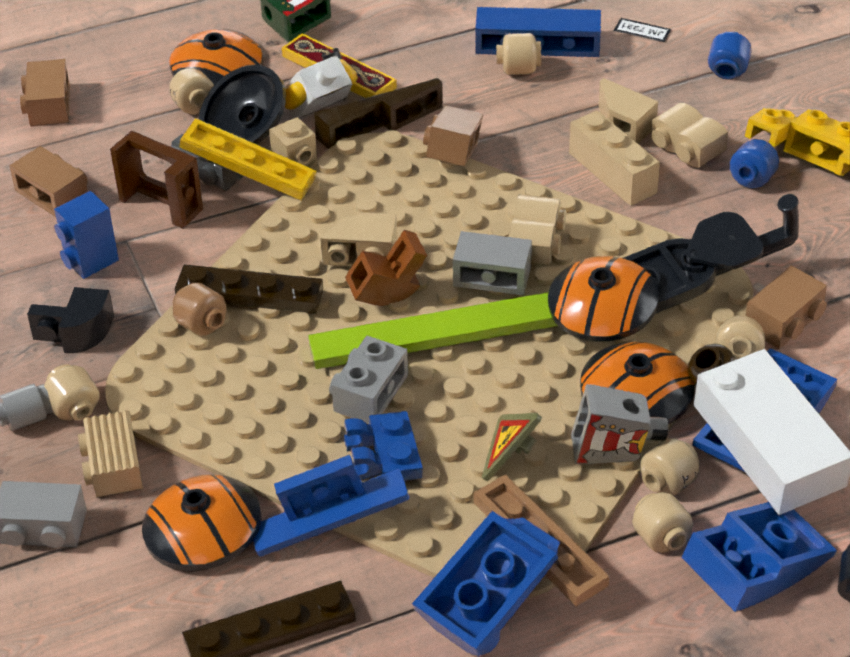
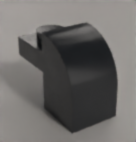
[27,287,114,353]

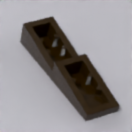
[314,78,443,149]

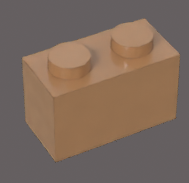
[20,59,70,126]
[423,105,483,167]
[9,146,88,217]
[746,265,827,349]

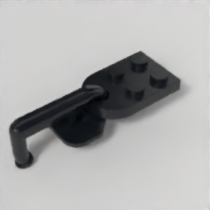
[623,194,799,314]

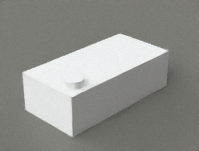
[694,349,850,515]

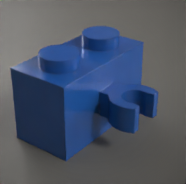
[54,191,119,279]

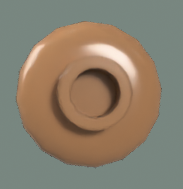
[172,283,227,336]

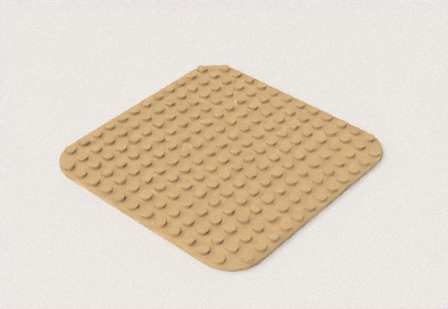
[105,130,753,599]

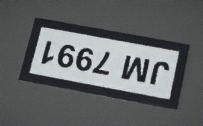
[614,18,671,42]

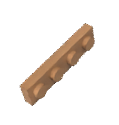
[474,474,609,607]

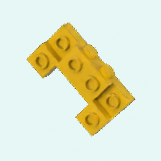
[744,108,850,176]

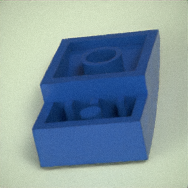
[681,502,837,612]

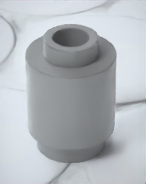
[0,383,53,431]

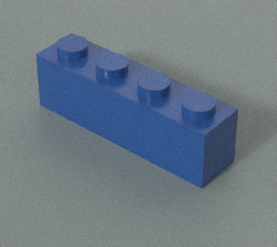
[475,7,601,57]

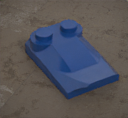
[412,511,560,656]

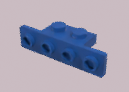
[253,455,410,557]

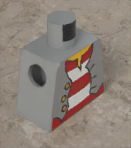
[571,384,668,464]

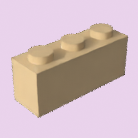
[569,110,660,206]

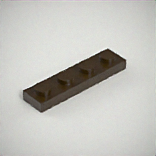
[174,264,324,314]
[182,580,356,657]

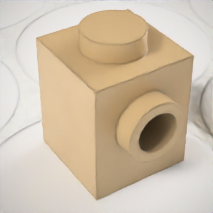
[269,117,317,168]

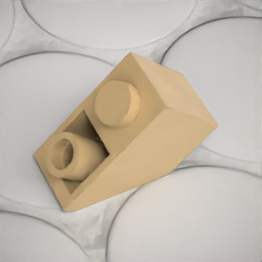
[598,78,658,144]
[320,212,397,266]

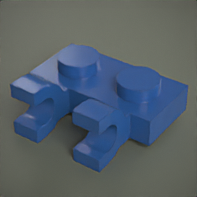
[344,411,423,480]

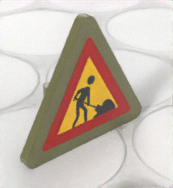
[482,413,542,482]

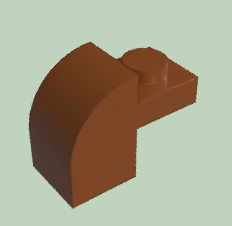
[345,230,427,306]

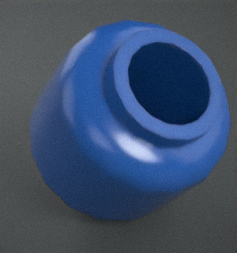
[708,32,752,79]
[730,139,779,189]

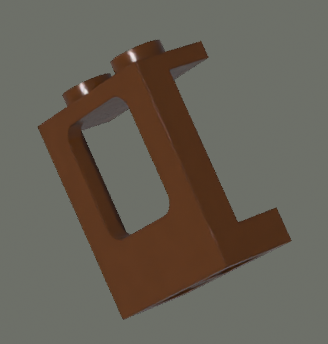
[110,130,204,229]

